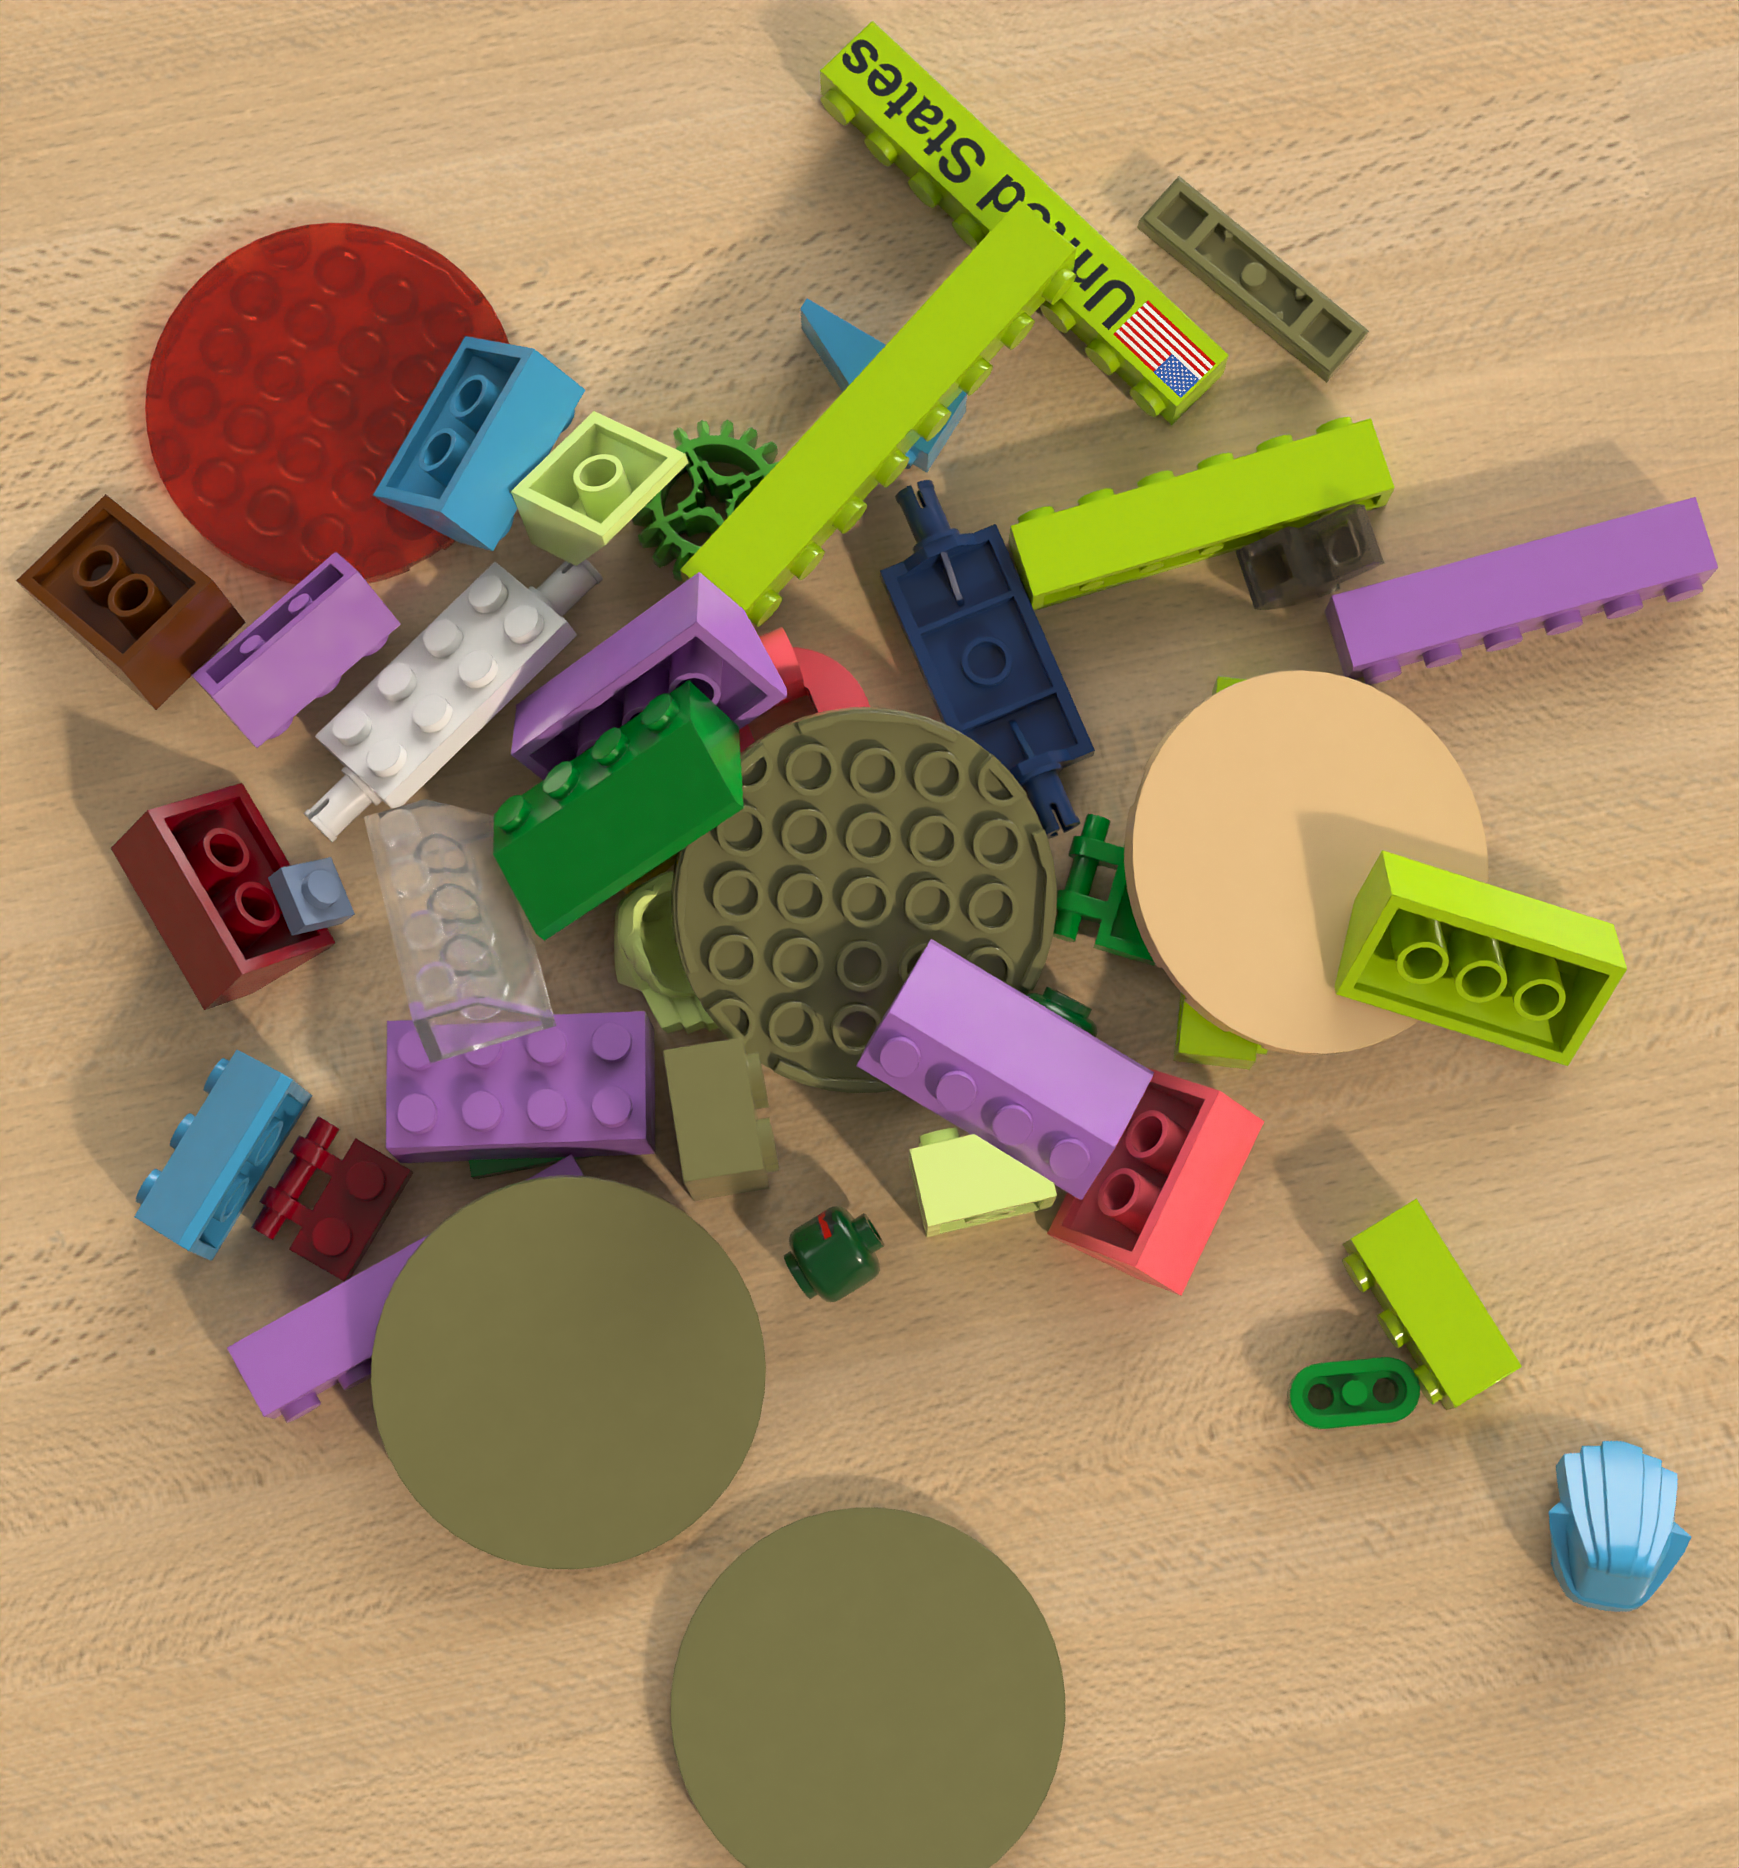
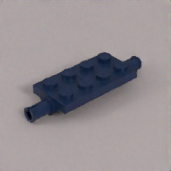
[880,480,1095,839]

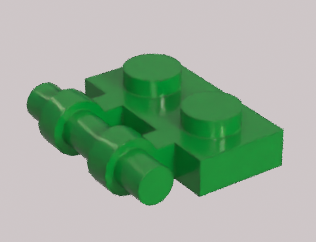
[1053,814,1155,966]

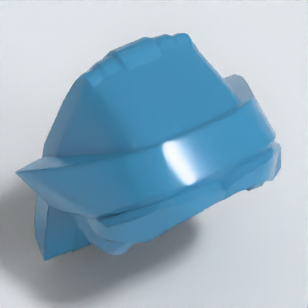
[1549,1441,1691,1612]

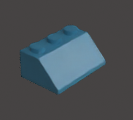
[373,336,585,551]
[134,1049,312,1261]

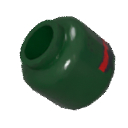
[784,1206,884,1302]

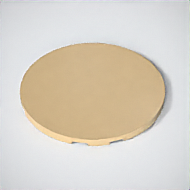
[1124,670,1489,1056]

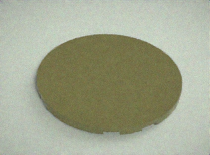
[671,707,1057,1093]
[371,1175,766,1569]
[671,1508,1066,1868]

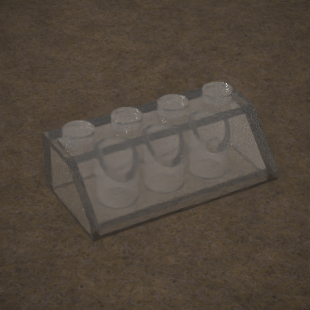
[364,799,556,1063]

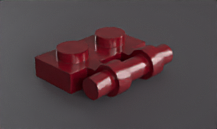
[251,1116,414,1282]

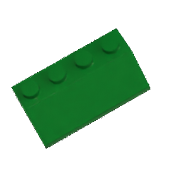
[493,680,744,941]

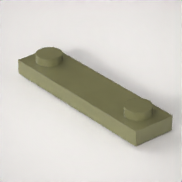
[1138,176,1369,383]

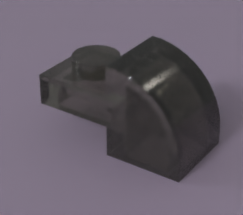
[1235,503,1384,610]

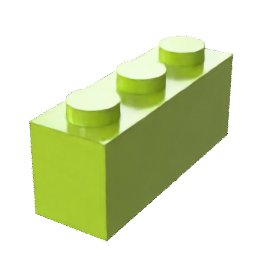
[1342,1198,1522,1410]

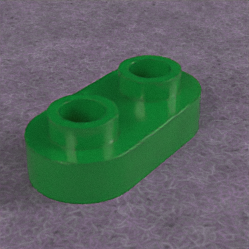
[1287,1357,1420,1430]

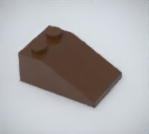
[16,494,246,710]

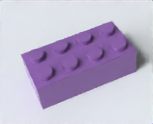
[386,1011,656,1163]

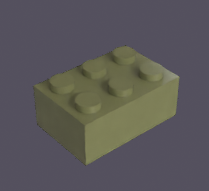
[663,1037,779,1201]

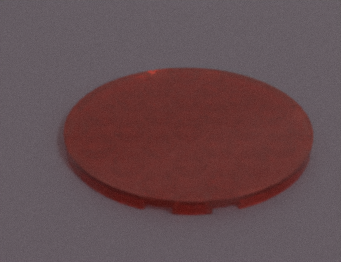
[145,223,509,584]

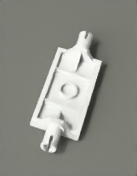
[304,559,603,843]

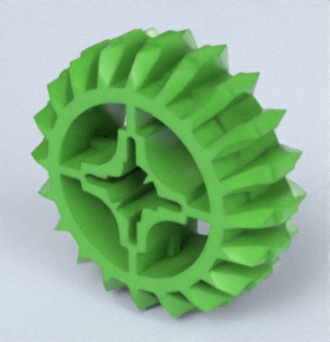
[632,420,778,582]

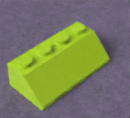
[1334,850,1627,1066]

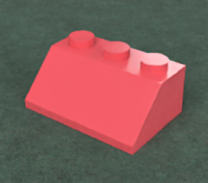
[1047,1067,1265,1295]

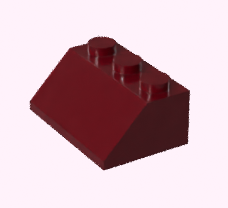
[111,783,336,1010]

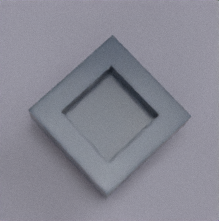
[268,857,355,936]

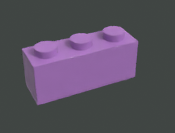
[192,552,401,748]

